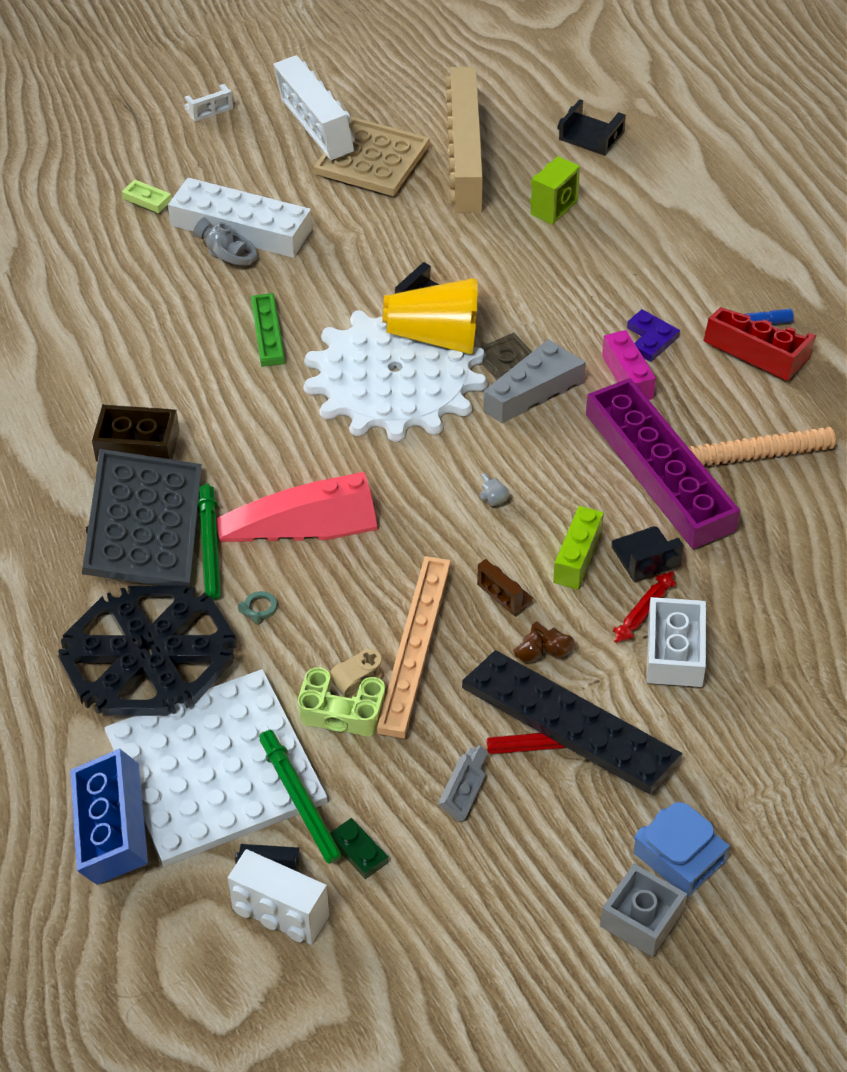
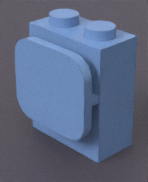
[634,802,730,898]

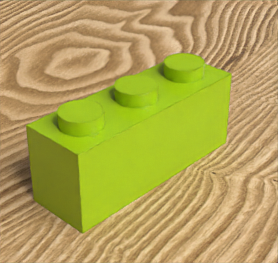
[553,506,604,590]

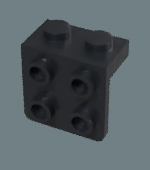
[611,526,684,582]

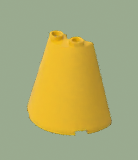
[382,278,478,354]

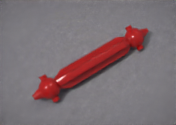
[613,571,676,643]

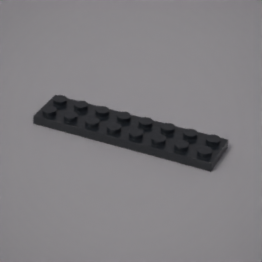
[462,650,682,794]

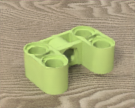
[298,667,385,736]

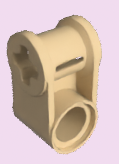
[329,649,383,698]

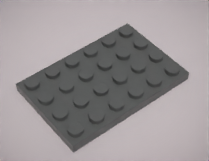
[82,449,202,586]

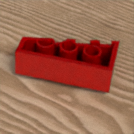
[703,307,816,381]

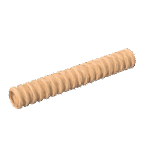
[688,427,836,466]

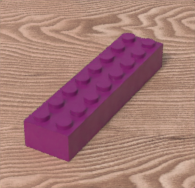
[586,378,740,549]

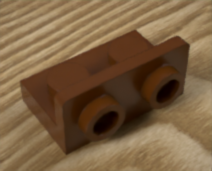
[477,559,533,616]

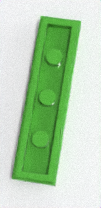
[251,293,285,367]

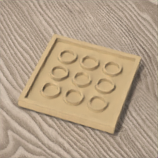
[313,116,430,196]

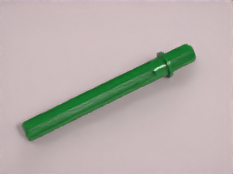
[197,483,220,601]
[259,729,341,864]

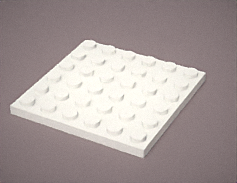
[104,669,328,867]

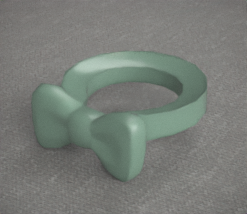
[238,591,277,624]

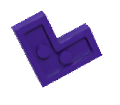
[627,309,680,362]

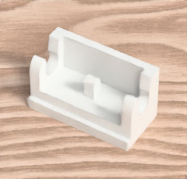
[184,84,233,122]

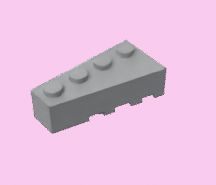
[483,339,586,423]

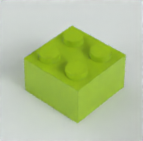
[530,156,580,225]

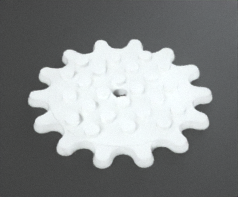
[303,310,488,442]

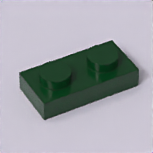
[330,818,389,879]

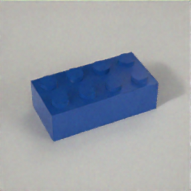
[70,748,148,885]

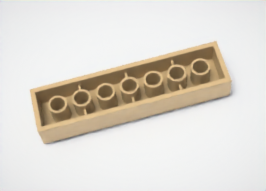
[446,67,482,213]

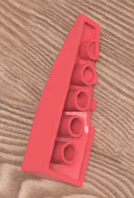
[216,472,378,542]

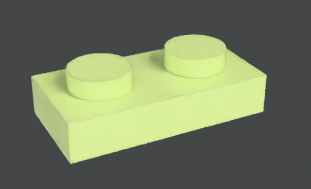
[121,179,172,213]

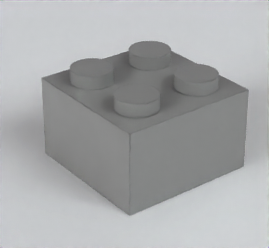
[600,864,687,957]

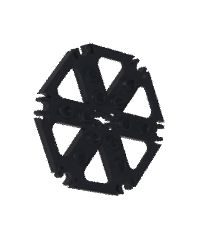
[58,586,236,716]

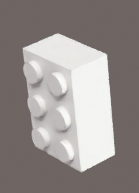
[646,597,706,687]
[227,849,329,945]

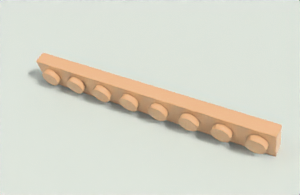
[377,556,451,739]

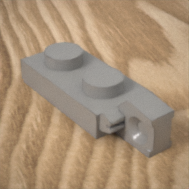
[438,745,488,822]

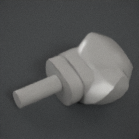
[479,473,509,507]

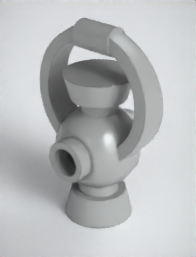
[192,217,257,265]

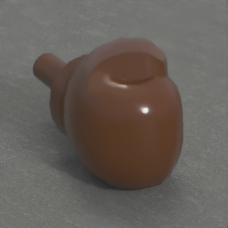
[533,621,575,659]
[513,624,543,663]

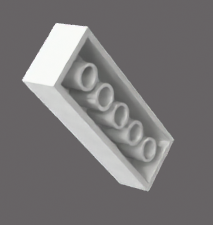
[273,55,355,161]
[168,178,312,258]

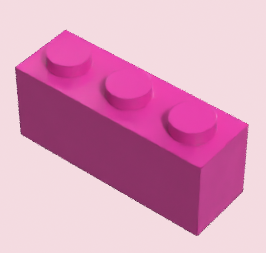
[602,330,656,400]

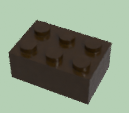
[92,404,180,462]

